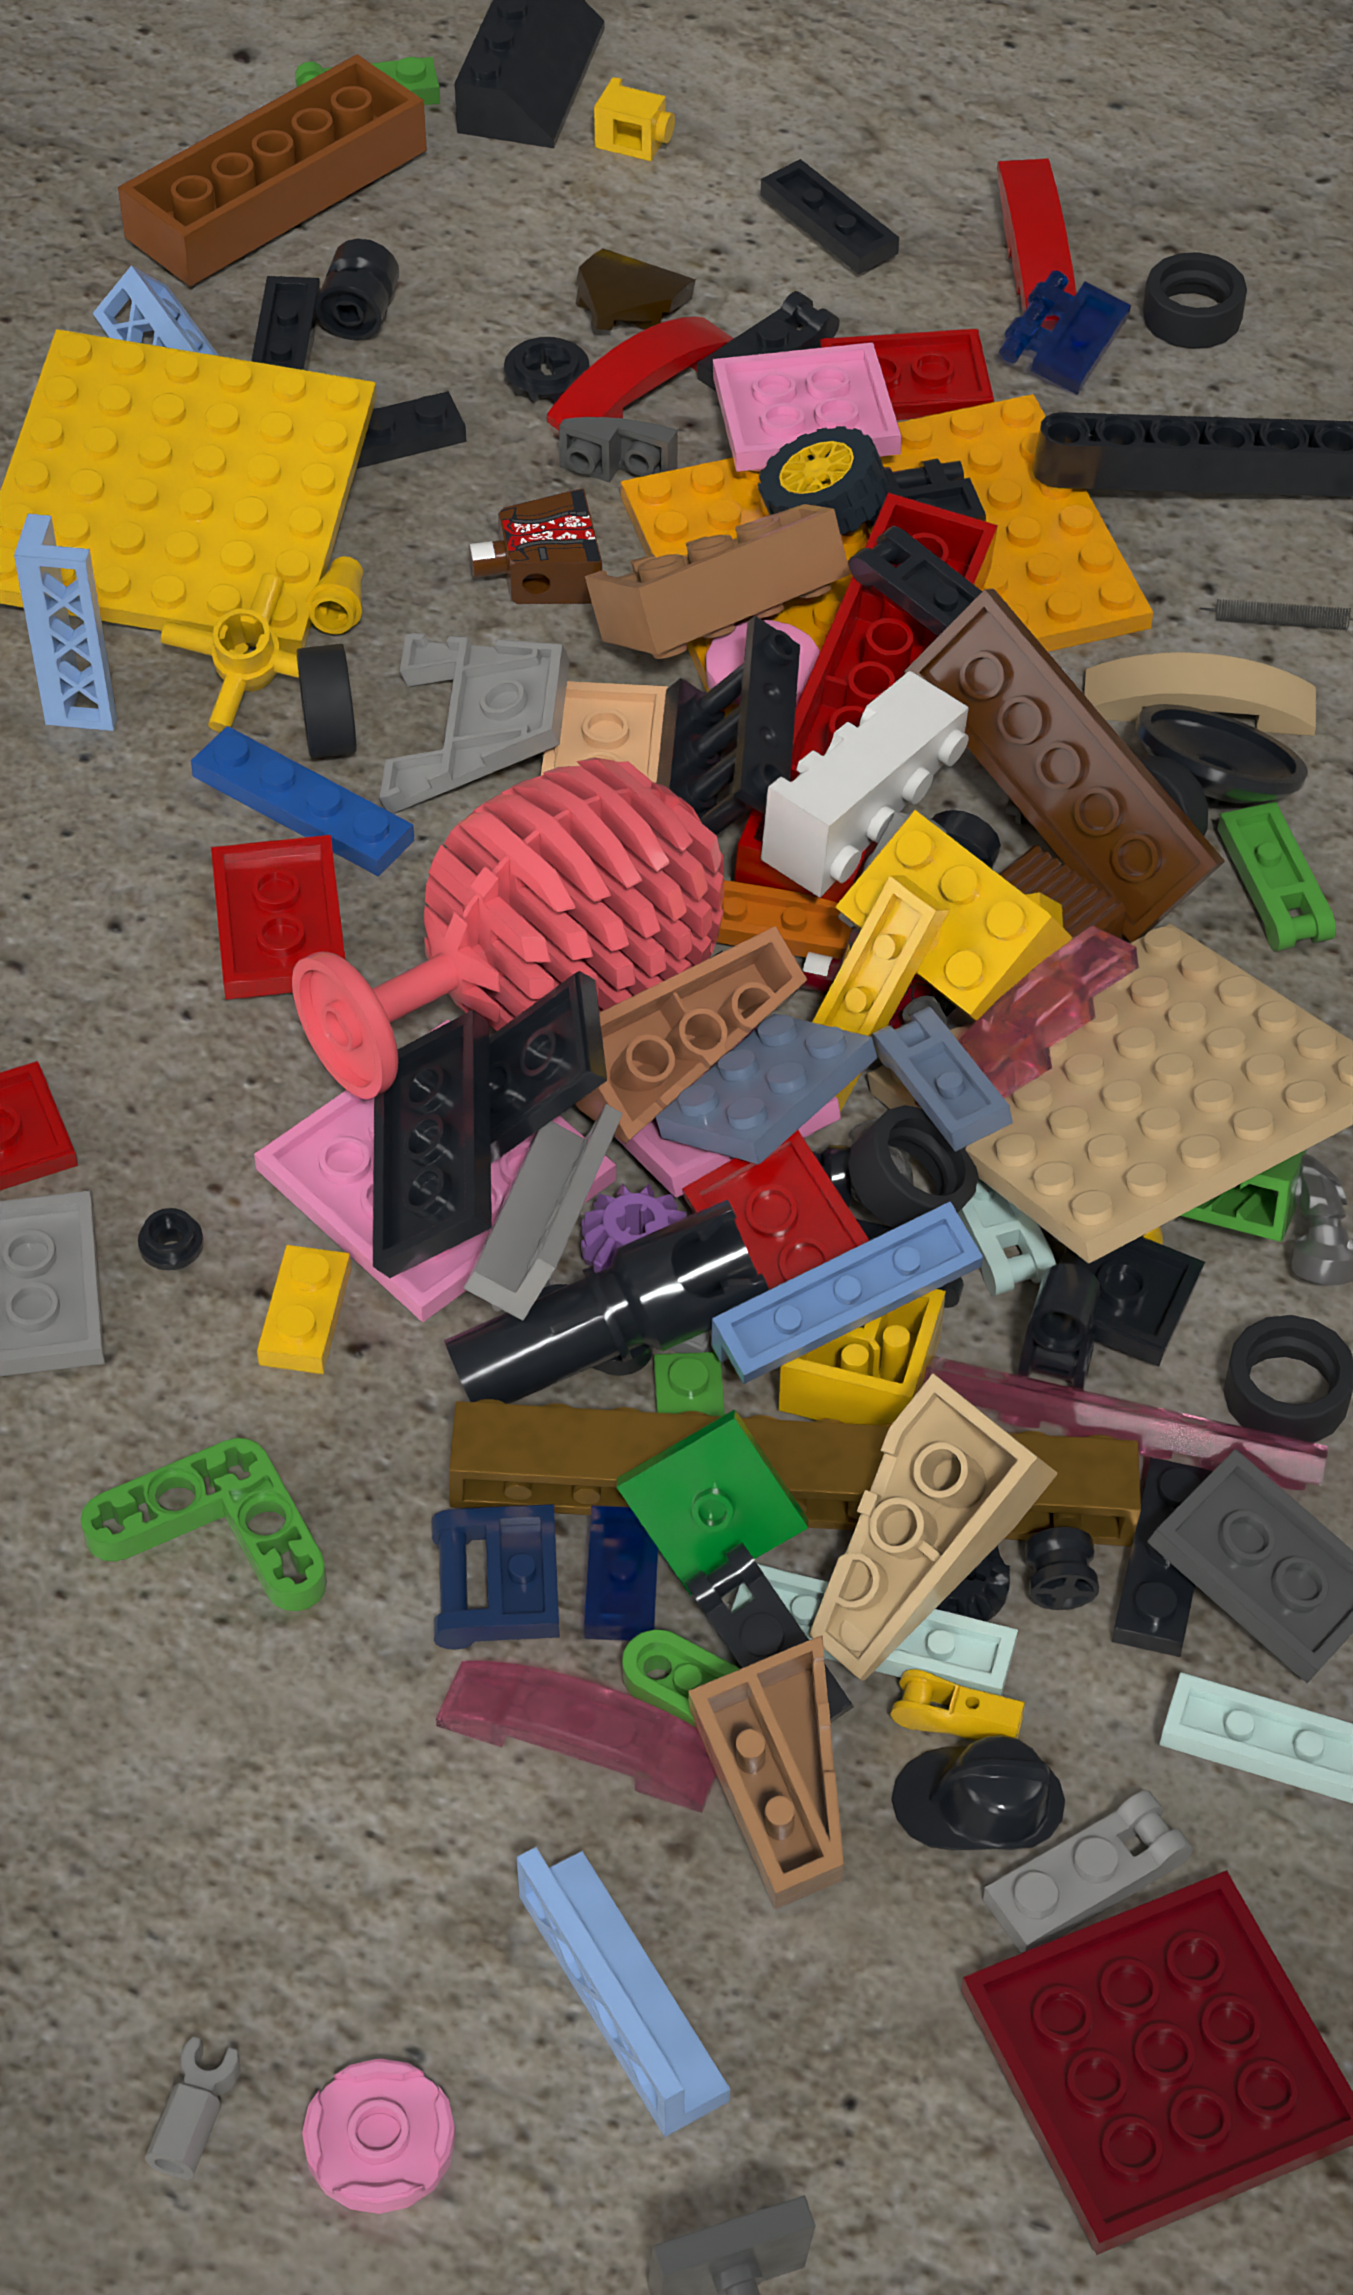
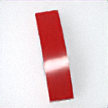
[547,316,734,431]

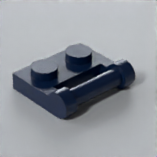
[431,1504,560,1650]

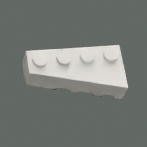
[761,671,969,898]

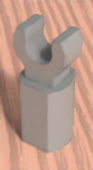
[145,2037,240,2180]

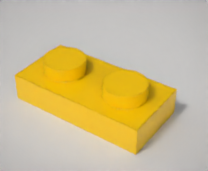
[257,1245,352,1374]

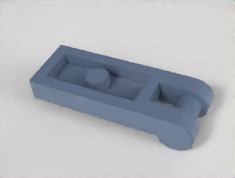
[871,1006,1013,1151]

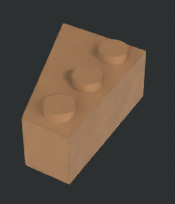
[688,1635,844,1909]

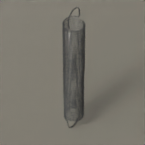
[1199,599,1353,630]

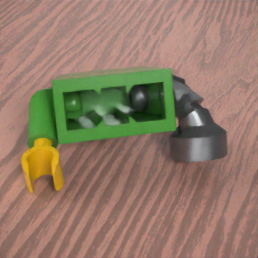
[1143,1149,1353,1285]

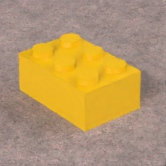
[836,810,1072,1035]

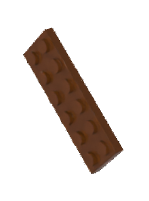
[904,589,1225,943]

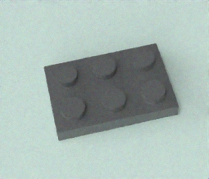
[1148,1448,1353,1684]

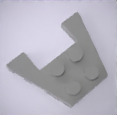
[380,633,570,813]

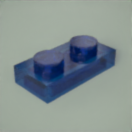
[584,1506,659,1641]

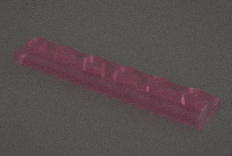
[923,1356,1328,1490]

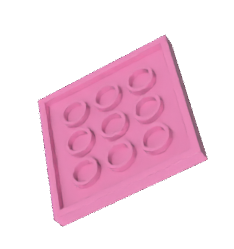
[254,1019,617,1323]

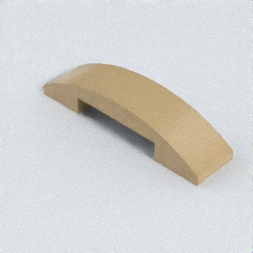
[1084,652,1316,736]

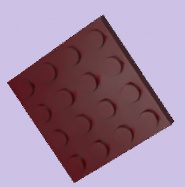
[961,1870,1353,2255]

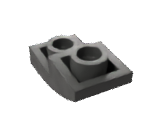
[559,417,678,483]

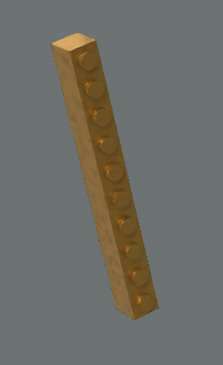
[449,1399,1141,1546]

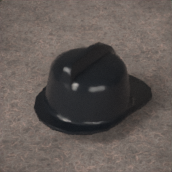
[892,1735,1065,1851]

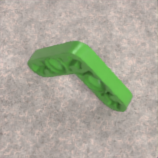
[80,1438,327,1611]

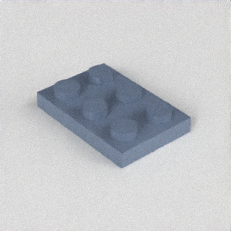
[656,1013,877,1164]

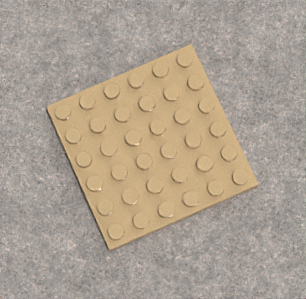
[867,923,1353,1263]

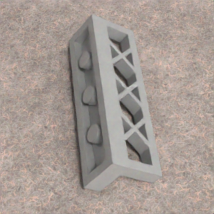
[463,1104,623,1320]

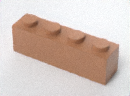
[575,926,807,1144]

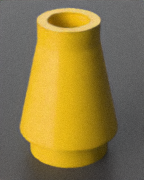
[306,556,364,634]

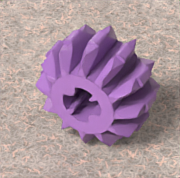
[581,1183,686,1273]

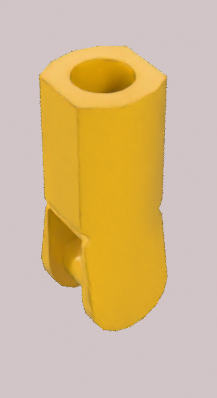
[890,1669,1026,1741]

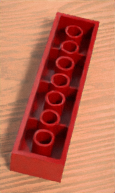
[734,493,998,903]

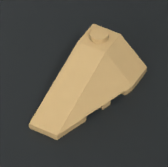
[809,1374,1058,1681]

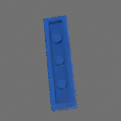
[191,726,415,877]

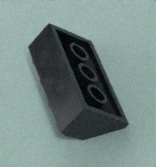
[455,0,605,148]

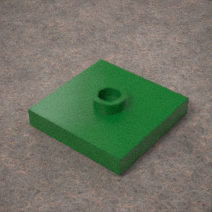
[616,1409,809,1596]

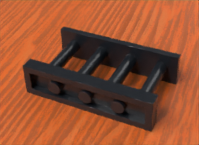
[656,616,800,835]

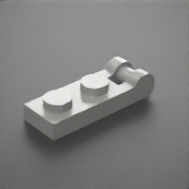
[983,1790,1193,1953]

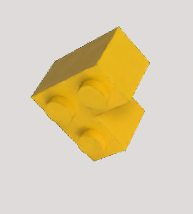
[779,1289,946,1426]

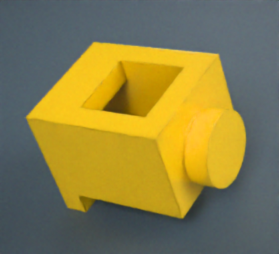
[594,77,675,161]

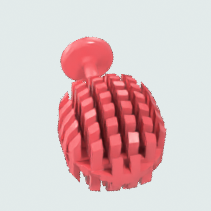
[292,757,724,1099]

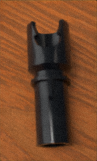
[444,1199,769,1404]

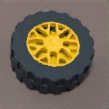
[758,426,890,535]

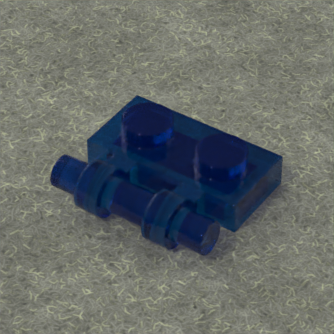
[999,270,1131,395]

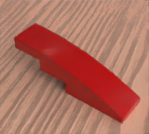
[997,158,1080,332]

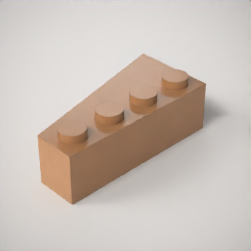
[585,504,850,659]

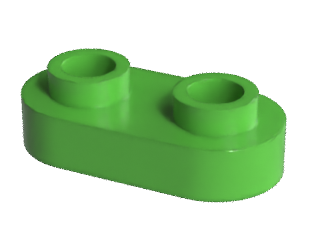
[622,1630,740,1733]

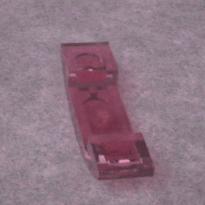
[436,1661,717,1813]

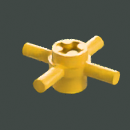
[161,573,299,733]

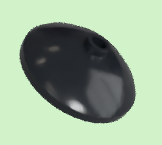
[1135,704,1308,804]

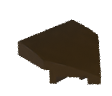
[576,248,696,330]

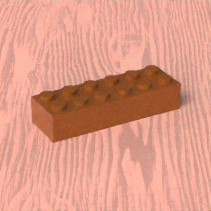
[118,54,427,286]

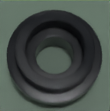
[138,1208,204,1270]

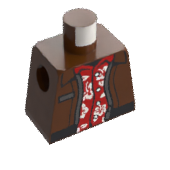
[469,489,602,604]

